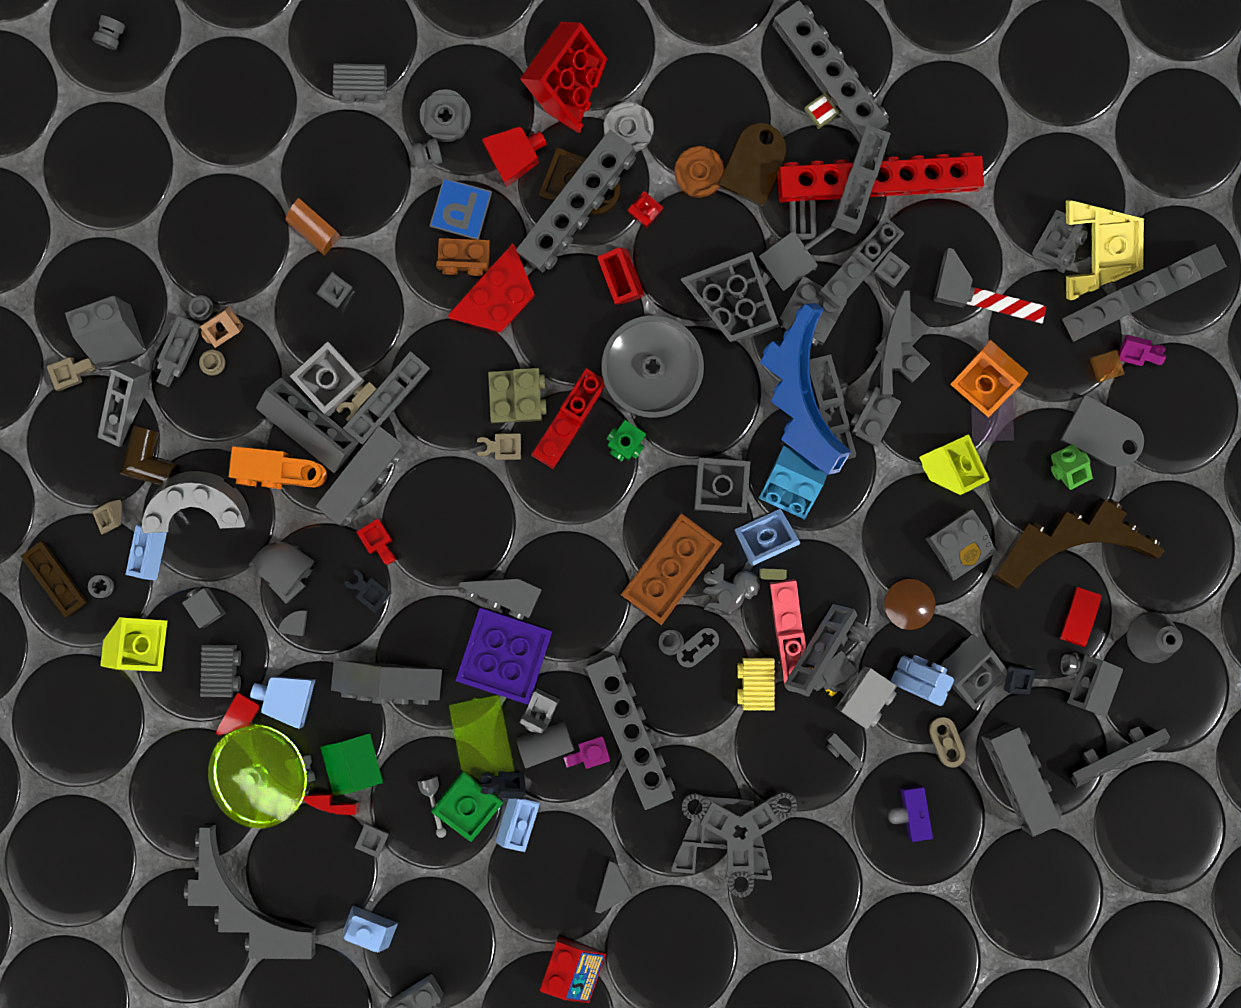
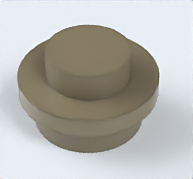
[199,350,225,375]

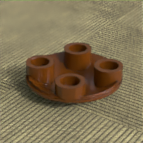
[884,579,935,630]

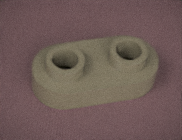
[929,717,965,767]

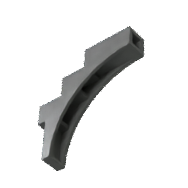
[1062,244,1227,342]
[184,825,316,959]

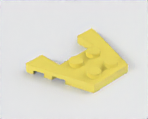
[1066,200,1144,300]

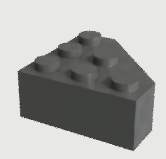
[331,660,442,705]

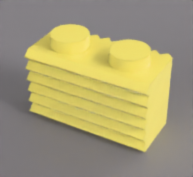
[737,658,775,710]

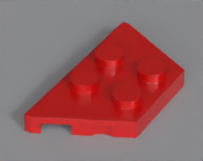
[448,244,535,333]

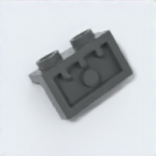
[1032,210,1088,273]
[849,386,901,447]

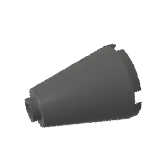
[1126,612,1182,663]

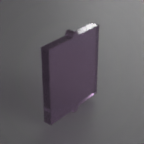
[971,396,1014,444]

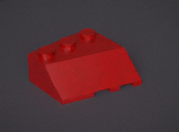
[520,22,607,133]

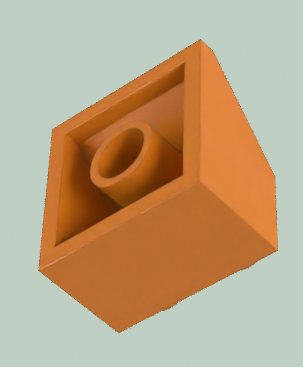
[950,340,1028,418]

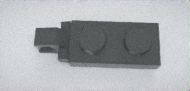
[156,315,202,387]

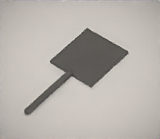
[759,226,837,291]

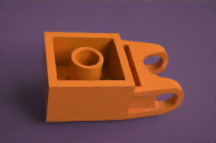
[229,446,327,489]

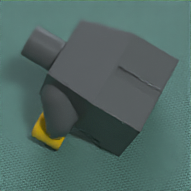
[808,651,857,696]

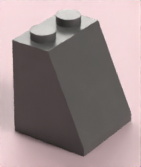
[65,296,146,369]

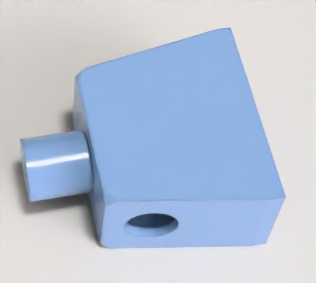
[251,676,315,729]
[343,906,398,952]

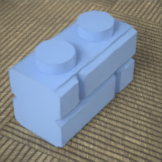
[891,655,954,706]

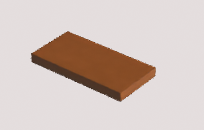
[621,513,722,625]

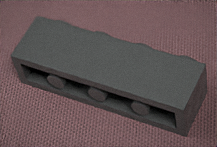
[256,378,359,473]
[315,426,406,526]

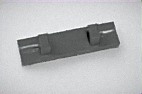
[343,351,430,445]
[784,604,858,696]
[1071,726,1170,788]

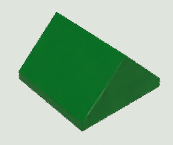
[321,733,383,796]

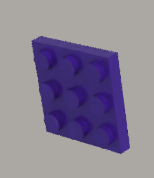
[456,608,553,705]

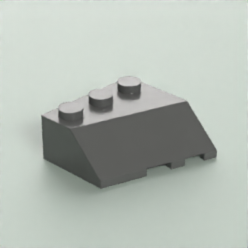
[681,252,780,342]

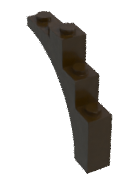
[991,499,1164,589]

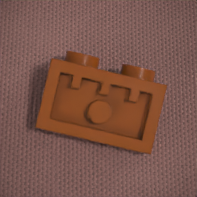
[436,238,490,276]

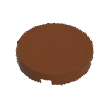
[674,146,724,198]

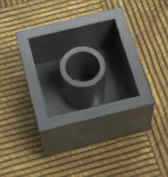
[694,458,750,514]

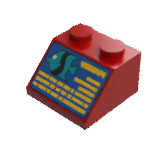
[540,936,606,1003]

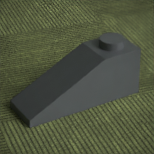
[98,362,150,447]

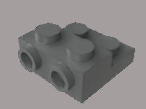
[778,276,847,346]

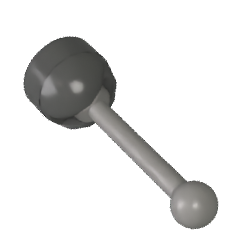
[417,775,446,838]

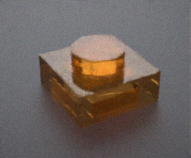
[1090,350,1124,383]

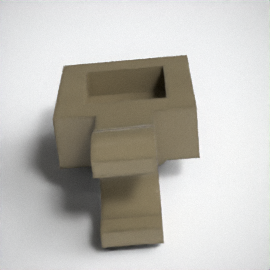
[47,358,98,391]
[336,382,377,422]

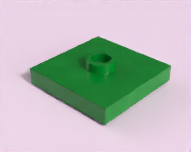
[431,770,504,842]

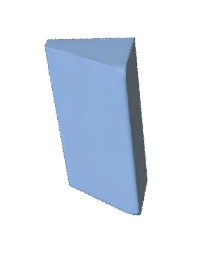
[126,525,167,580]
[496,798,540,852]

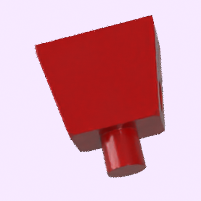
[482,127,547,187]

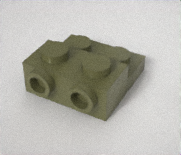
[488,368,546,423]

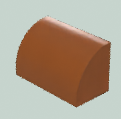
[285,198,341,256]

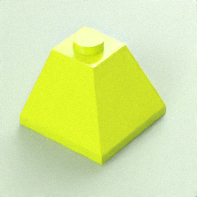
[919,434,990,495]
[100,617,167,671]

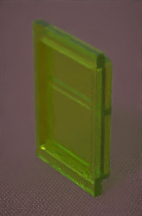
[449,695,515,783]

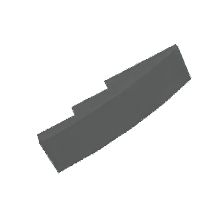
[880,291,912,397]
[809,355,856,459]

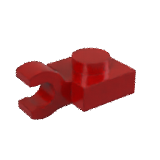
[357,519,396,565]

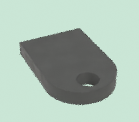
[1060,395,1144,467]

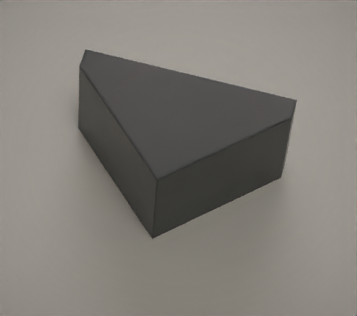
[595,858,632,913]

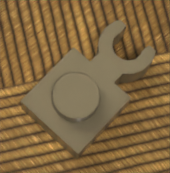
[477,434,521,460]

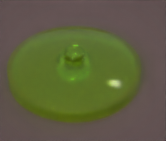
[208,725,307,828]

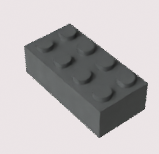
[981,724,1062,836]

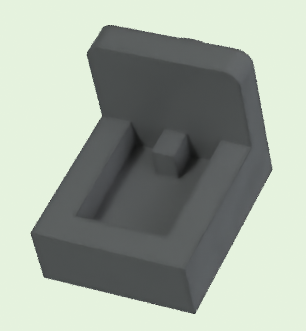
[520,689,560,733]

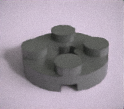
[420,90,471,142]

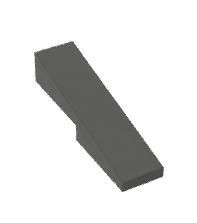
[831,125,891,234]

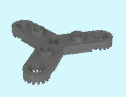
[682,792,797,897]

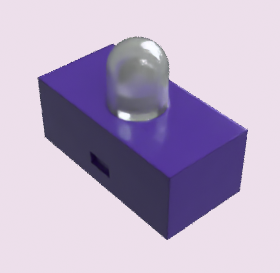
[888,785,933,842]

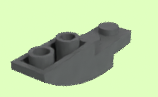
[818,217,904,310]

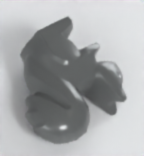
[703,564,760,615]

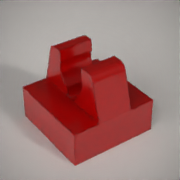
[628,191,663,228]

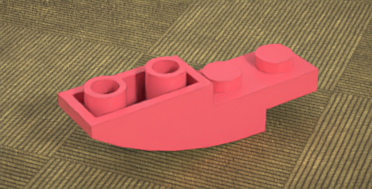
[770,579,806,683]

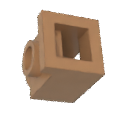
[200,306,244,348]

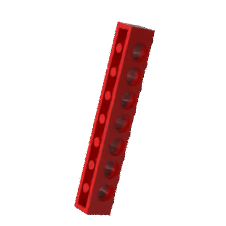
[777,153,984,202]

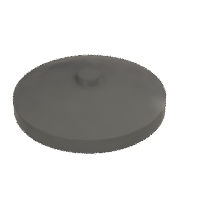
[602,316,704,418]

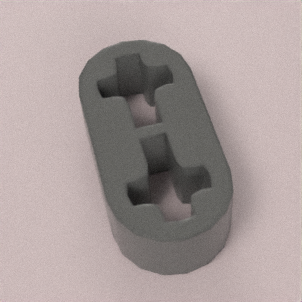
[676,628,719,668]

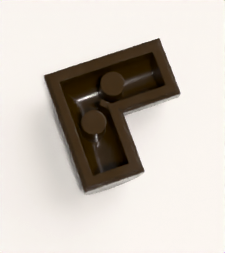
[120,426,177,486]

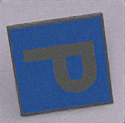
[430,178,492,240]

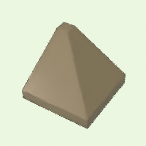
[92,500,122,535]

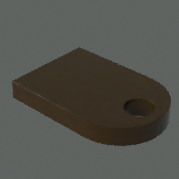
[717,123,786,206]
[539,148,620,215]

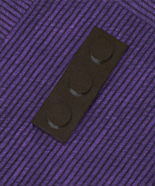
[20,541,88,618]

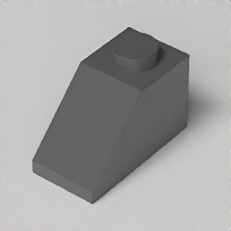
[933,248,975,308]

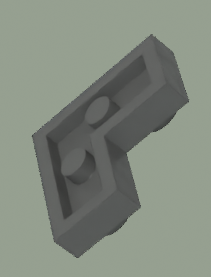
[875,311,930,383]

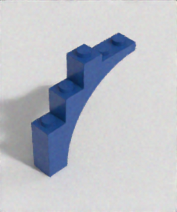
[760,303,851,475]

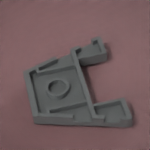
[671,795,772,880]

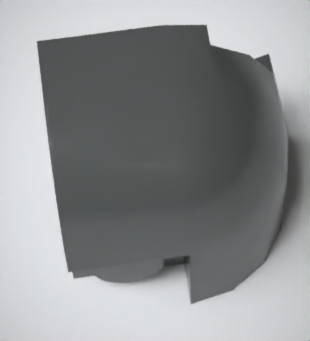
[249,542,315,595]

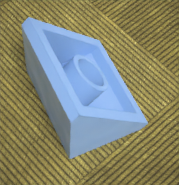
[735,509,800,565]

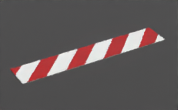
[967,288,1047,323]

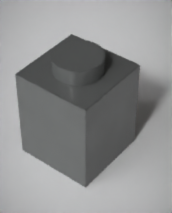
[183,587,226,628]

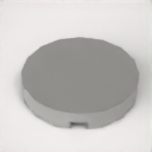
[604,102,654,152]

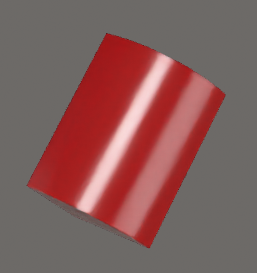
[597,247,645,304]

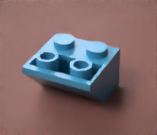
[759,445,827,519]

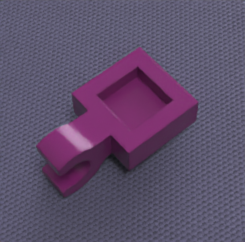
[1117,334,1166,366]
[563,736,610,769]

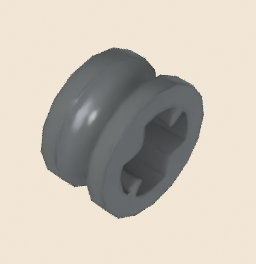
[88,575,114,598]

